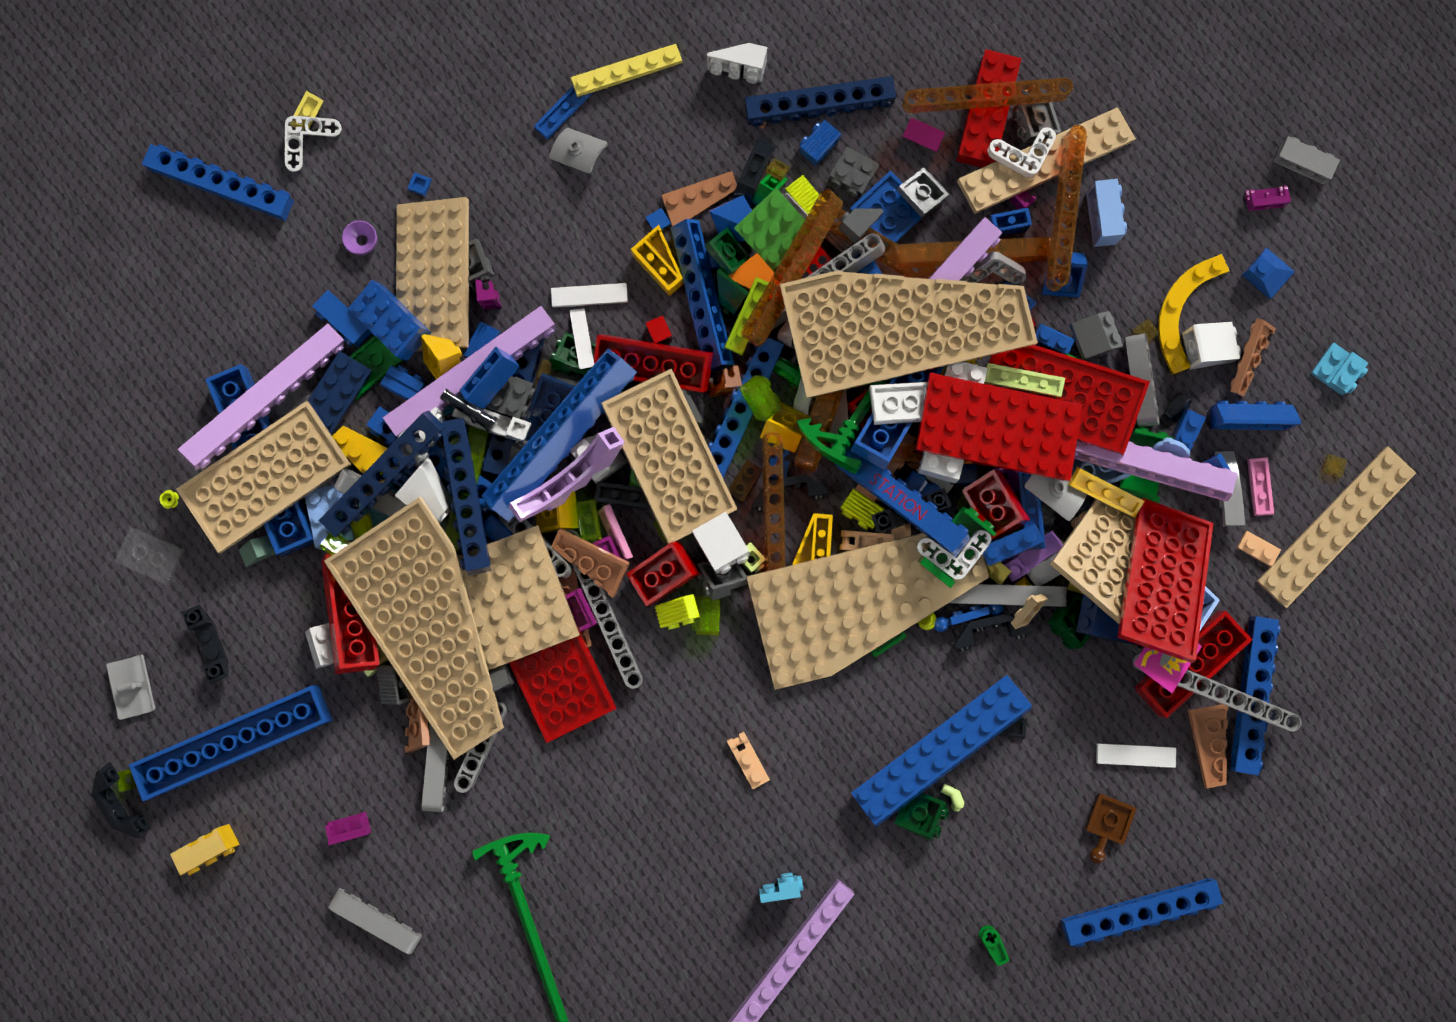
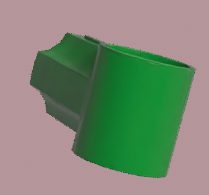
[772,357,801,387]

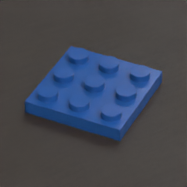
[850,170,929,250]

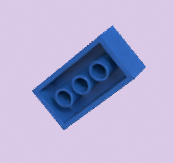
[348,280,432,361]

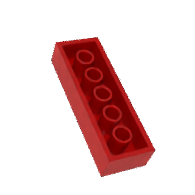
[956,49,1022,168]
[594,334,713,393]
[321,553,380,674]
[1134,610,1252,718]

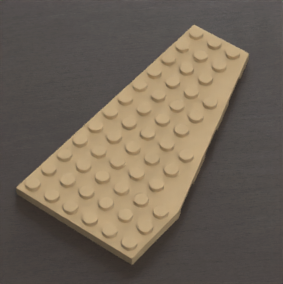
[780,271,1038,398]
[324,497,504,759]
[747,533,989,690]

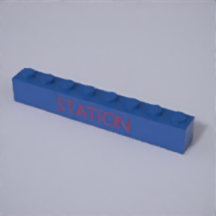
[834,446,970,557]

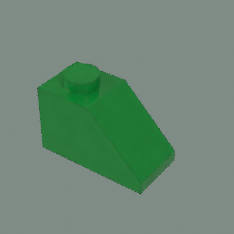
[751,170,788,206]

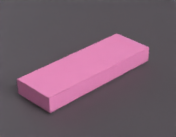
[1247,458,1274,516]
[598,504,633,561]

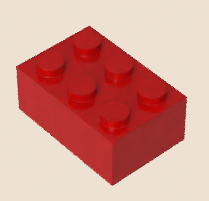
[962,469,1030,540]
[626,541,700,606]

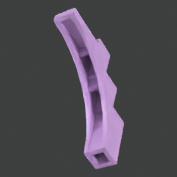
[508,427,625,522]

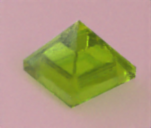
[116,769,137,792]

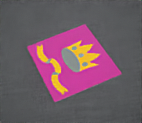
[1134,644,1202,693]

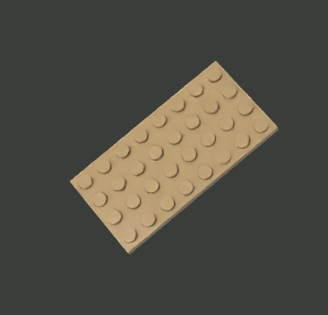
[396,197,469,352]
[600,369,737,544]
[176,401,351,553]

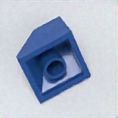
[709,195,752,242]
[1242,248,1295,299]
[1042,252,1088,298]

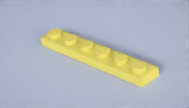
[571,44,682,97]

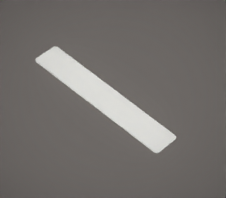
[569,309,594,369]

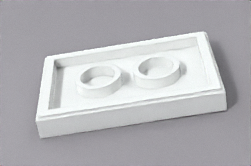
[869,382,927,425]

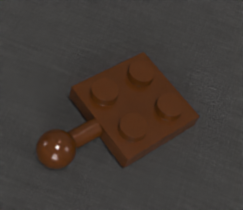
[1085,793,1137,864]

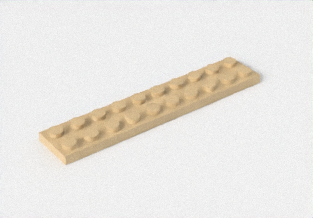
[957,107,1136,214]
[1257,446,1416,608]

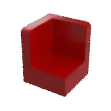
[646,315,673,343]

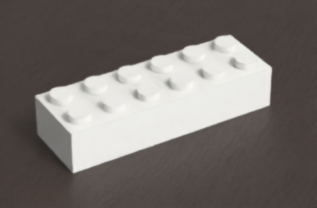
[918,362,988,483]

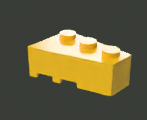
[631,225,683,296]
[332,426,394,476]
[792,513,833,565]
[170,824,239,876]

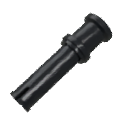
[440,388,498,433]

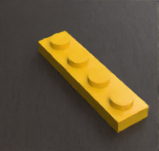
[1068,467,1144,518]

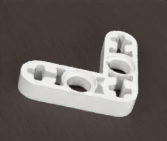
[285,116,342,172]
[987,127,1056,178]
[917,529,991,579]

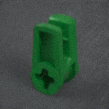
[979,925,1009,966]

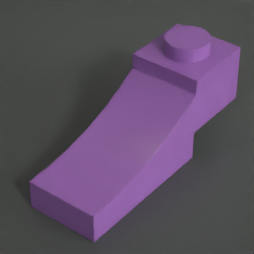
[1002,530,1063,582]

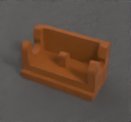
[708,365,742,397]

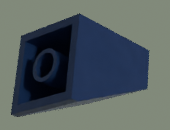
[1076,594,1137,645]

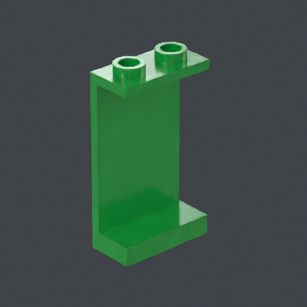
[1119,427,1173,503]
[918,507,997,588]

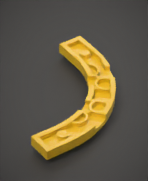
[1158,254,1229,375]

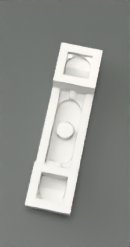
[452,400,531,441]

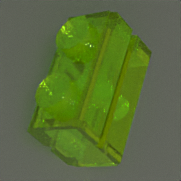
[739,375,781,421]
[575,500,602,542]
[692,596,720,636]

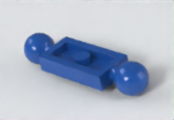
[934,604,1004,632]

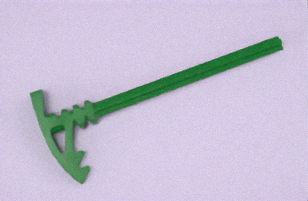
[797,379,889,474]
[471,832,569,1022]

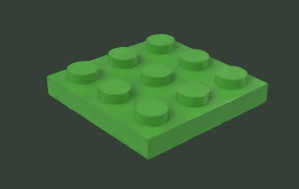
[734,188,815,270]

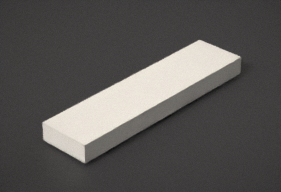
[551,283,628,308]
[1096,744,1176,768]

